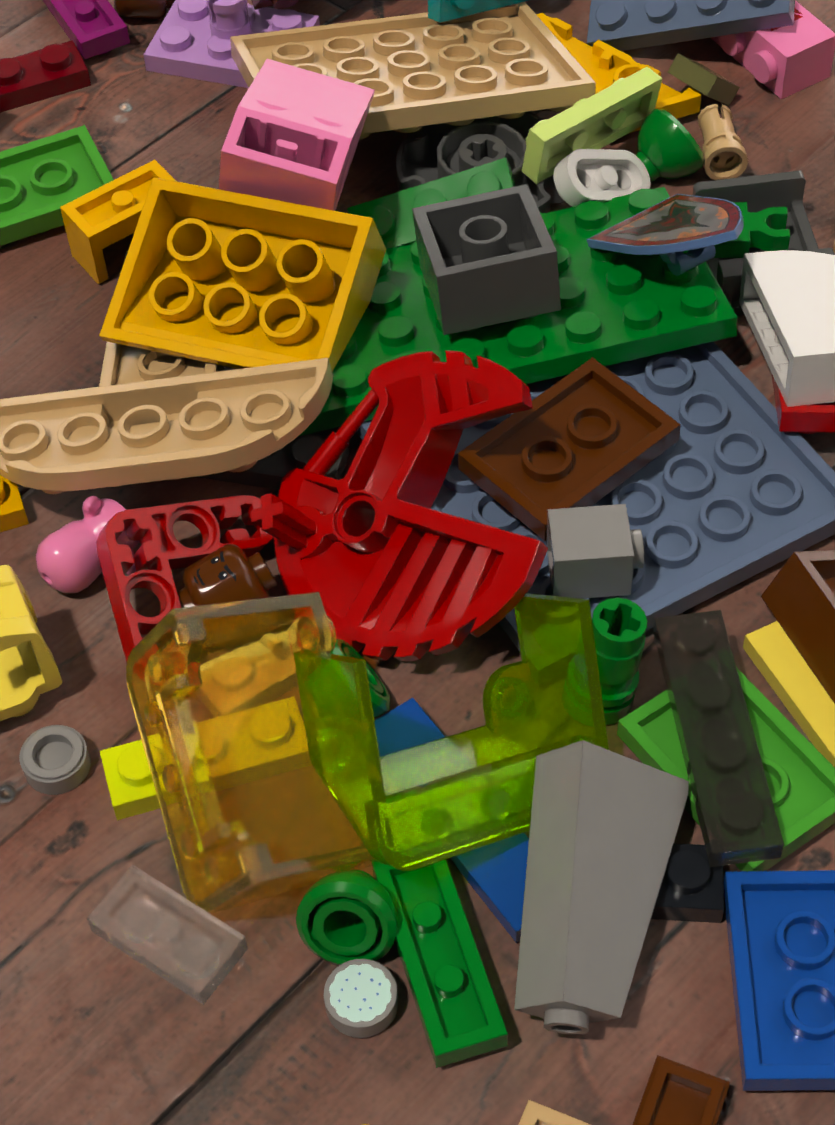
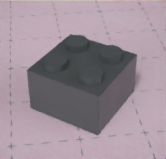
[412,184,561,335]

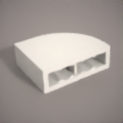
[739,250,835,407]

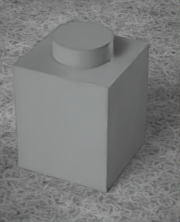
[546,504,644,601]

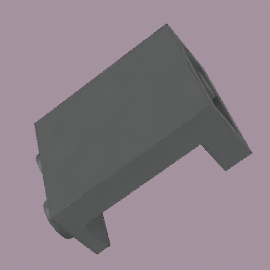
[693,171,835,316]

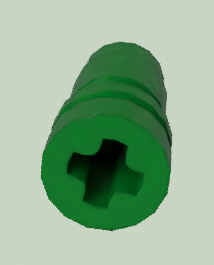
[567,598,648,726]

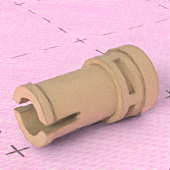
[698,104,748,180]

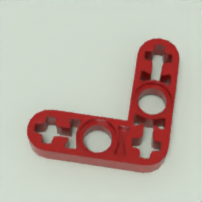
[96,495,273,696]

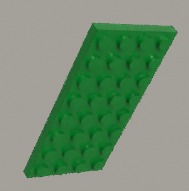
[298,187,737,437]

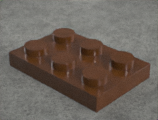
[458,357,681,541]

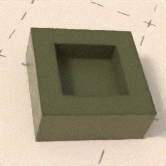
[668,54,740,106]

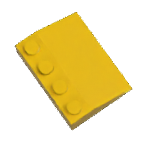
[99,177,386,372]

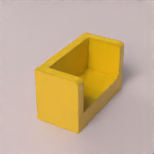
[60,160,176,284]

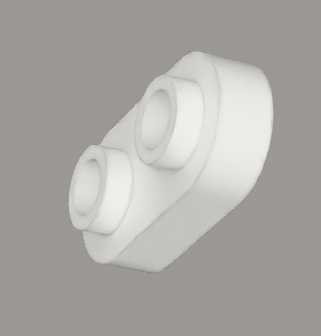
[553,149,651,207]

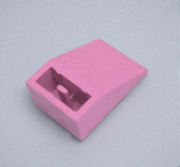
[219,59,375,211]

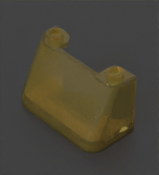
[126,592,400,915]

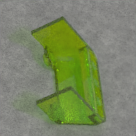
[293,593,609,871]

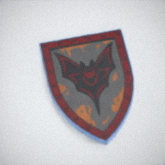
[586,194,744,276]

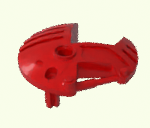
[250,350,548,661]

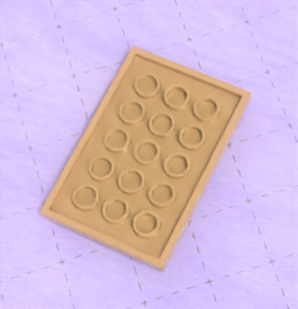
[230,2,596,140]

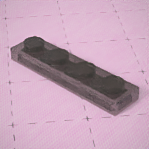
[653,610,784,867]

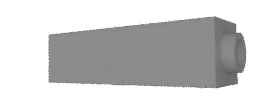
[514,740,689,1034]

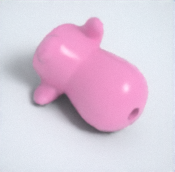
[36,496,140,593]

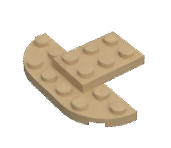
[0,342,333,494]

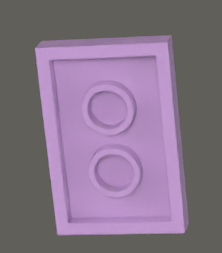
[143,0,320,88]

